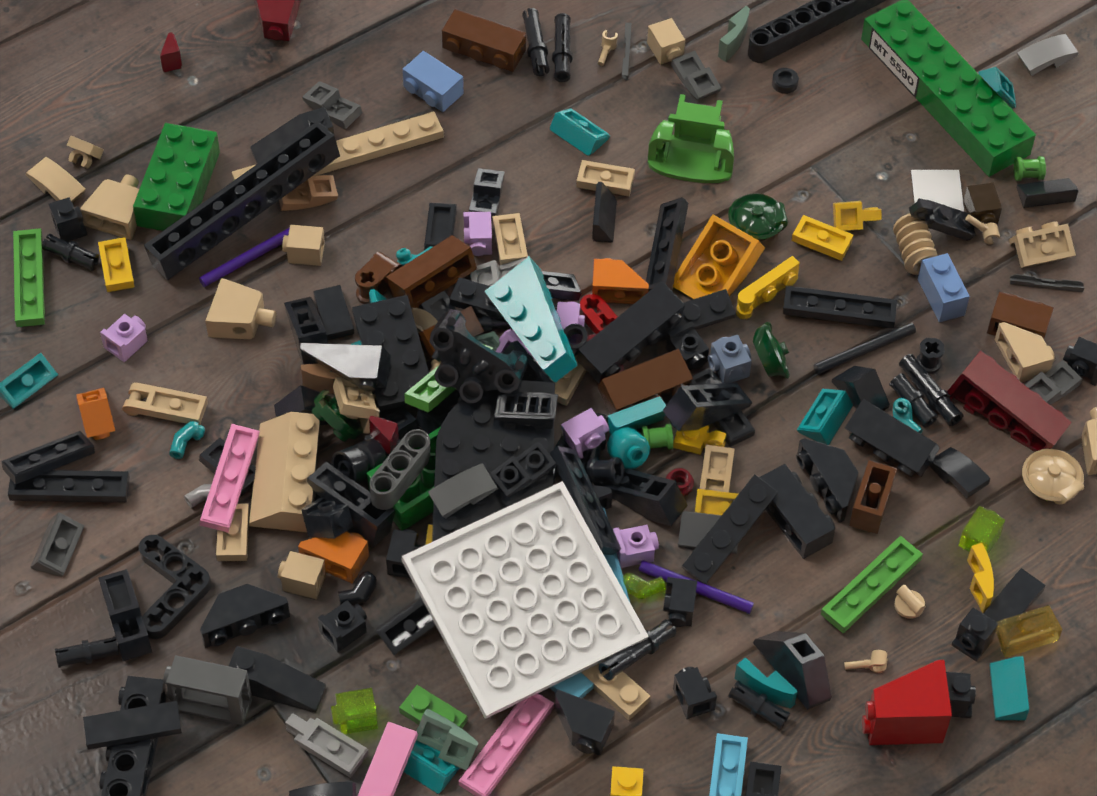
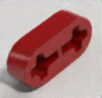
[580,294,618,334]

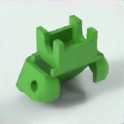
[647,94,734,183]

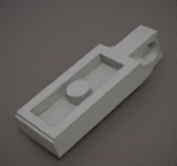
[285,713,368,778]

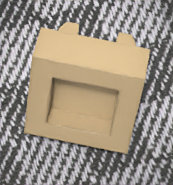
[67,136,104,169]

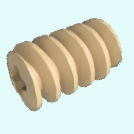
[893,213,937,275]

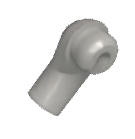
[184,484,212,508]

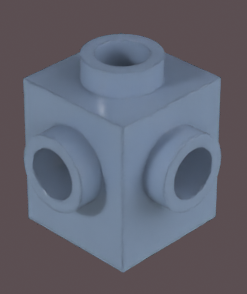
[708,335,751,383]

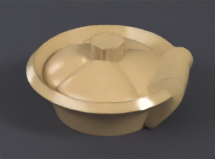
[1022,449,1084,504]

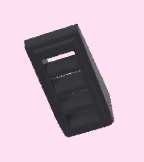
[494,391,558,429]

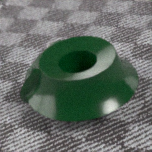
[728,193,788,241]
[753,322,790,379]

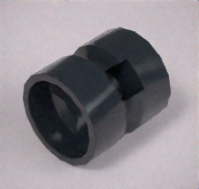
[332,439,387,484]

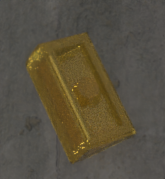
[996,605,1063,658]

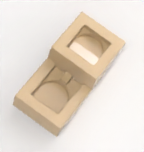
[26,157,86,203]
[700,445,735,492]

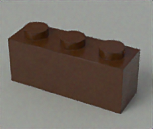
[442,9,526,72]
[386,235,477,308]
[598,349,693,414]

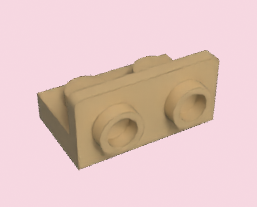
[1009,221,1076,268]
[333,377,379,434]

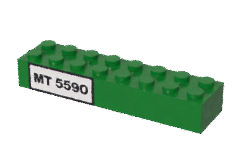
[861,0,1036,177]

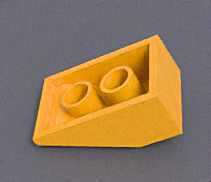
[673,214,765,299]

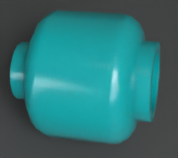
[607,427,650,469]

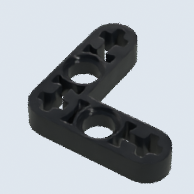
[139,535,211,639]

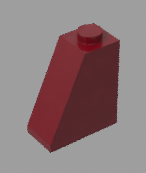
[254,0,301,41]

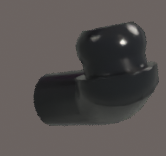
[338,571,377,605]

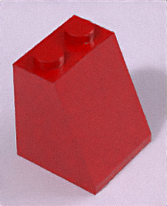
[862,660,952,745]

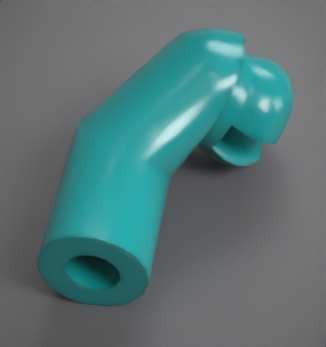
[169,421,205,459]

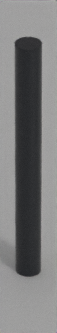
[813,323,916,374]

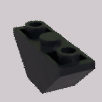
[796,438,859,523]
[200,584,290,648]
[753,631,832,710]

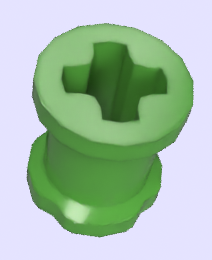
[1013,156,1046,181]
[641,424,673,450]

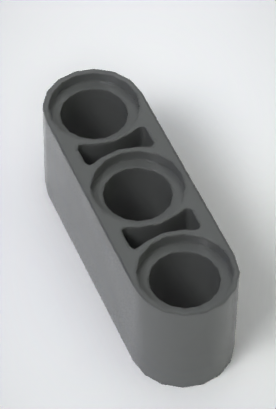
[370,429,431,510]

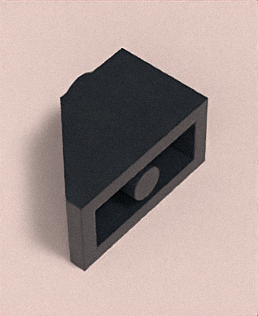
[555,690,615,755]

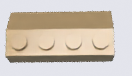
[249,412,320,532]

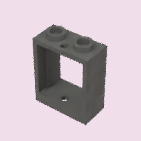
[163,655,252,725]

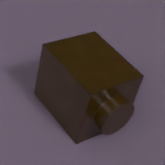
[963,182,1002,228]

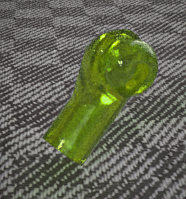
[623,573,666,599]

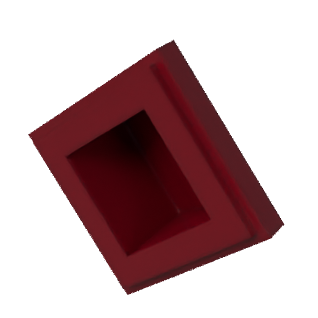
[160,32,182,72]
[369,416,399,455]

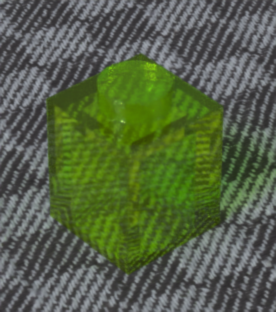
[958,506,1005,554]
[331,688,378,734]

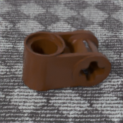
[355,251,403,304]

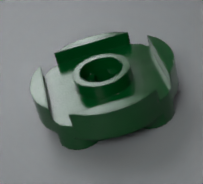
[312,390,363,442]

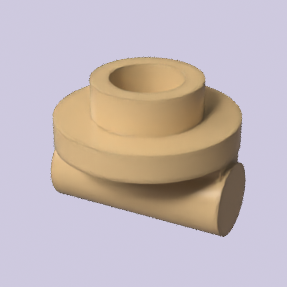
[894,585,926,619]

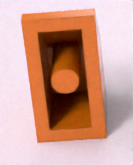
[592,258,649,304]
[76,388,115,440]
[298,532,369,584]

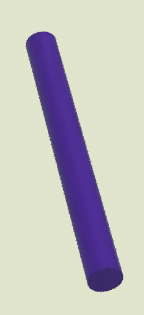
[199,228,290,287]
[639,560,754,614]

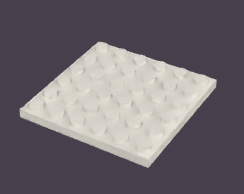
[401,481,649,719]

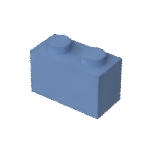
[402,51,464,112]
[918,253,970,322]

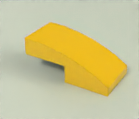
[967,543,994,613]

